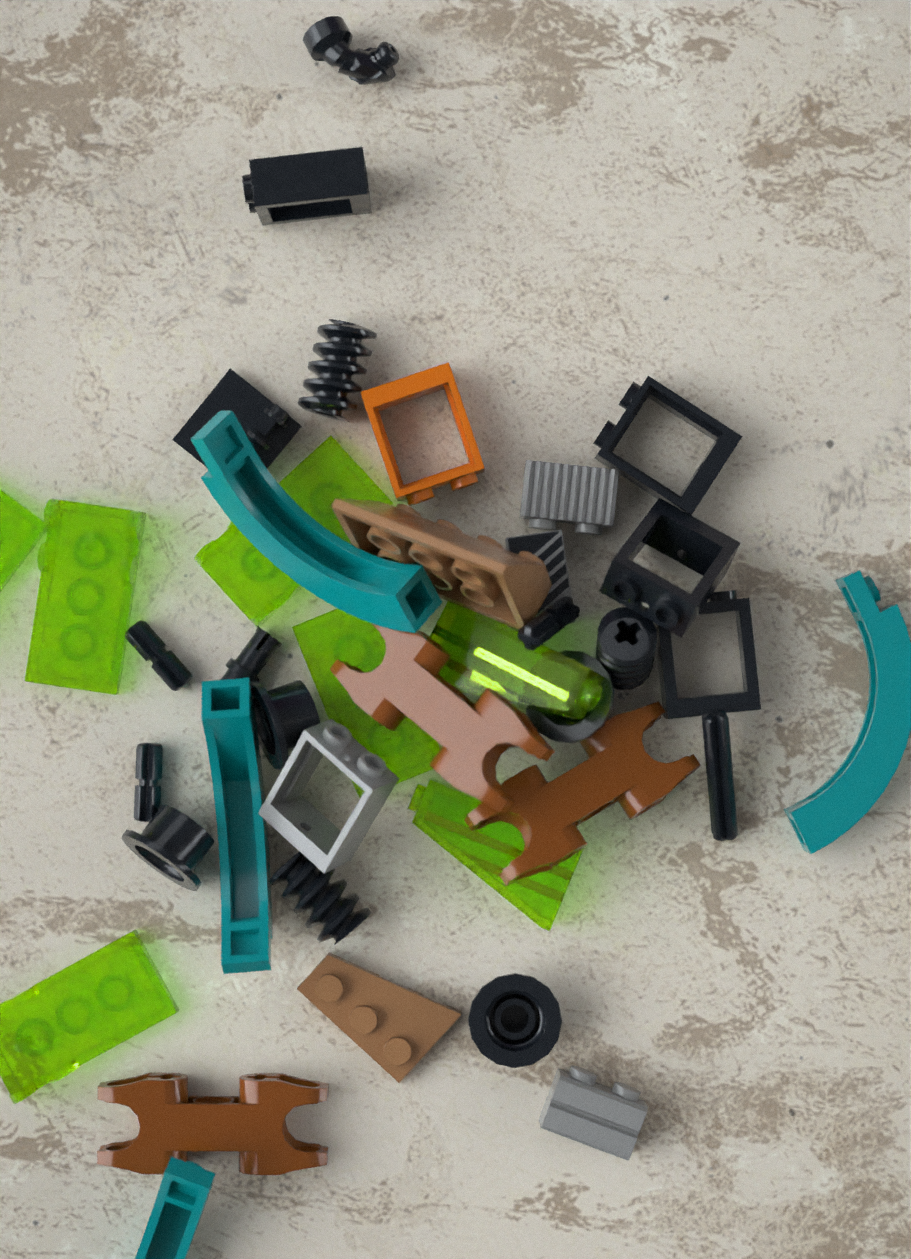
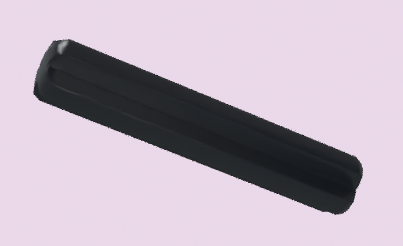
[702,709,738,842]

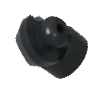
[303,16,399,85]

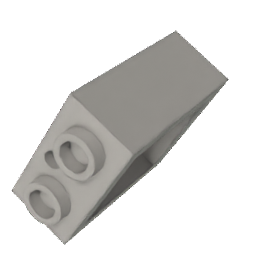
[258,719,399,874]

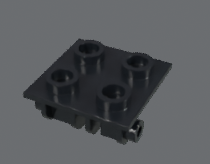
[172,368,302,469]

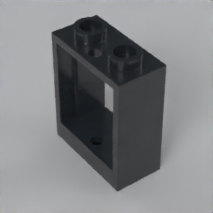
[242,147,372,226]
[593,376,743,515]
[599,498,740,638]
[654,590,761,719]

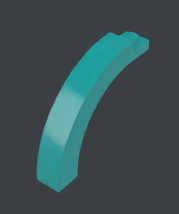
[191,410,443,633]
[784,570,911,854]
[201,678,273,974]
[135,1157,216,1259]

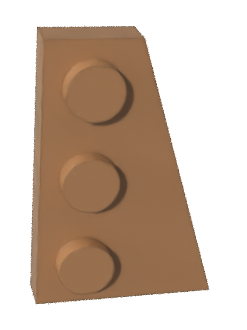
[297,953,462,1083]

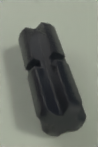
[518,596,580,651]
[125,620,192,691]
[134,743,163,822]

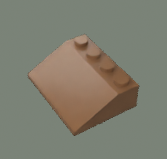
[331,498,552,629]

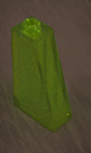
[430,601,605,719]
[407,777,584,931]

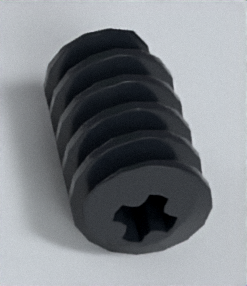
[298,319,377,422]
[596,607,657,690]
[269,851,371,945]

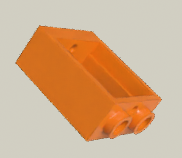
[360,362,485,506]

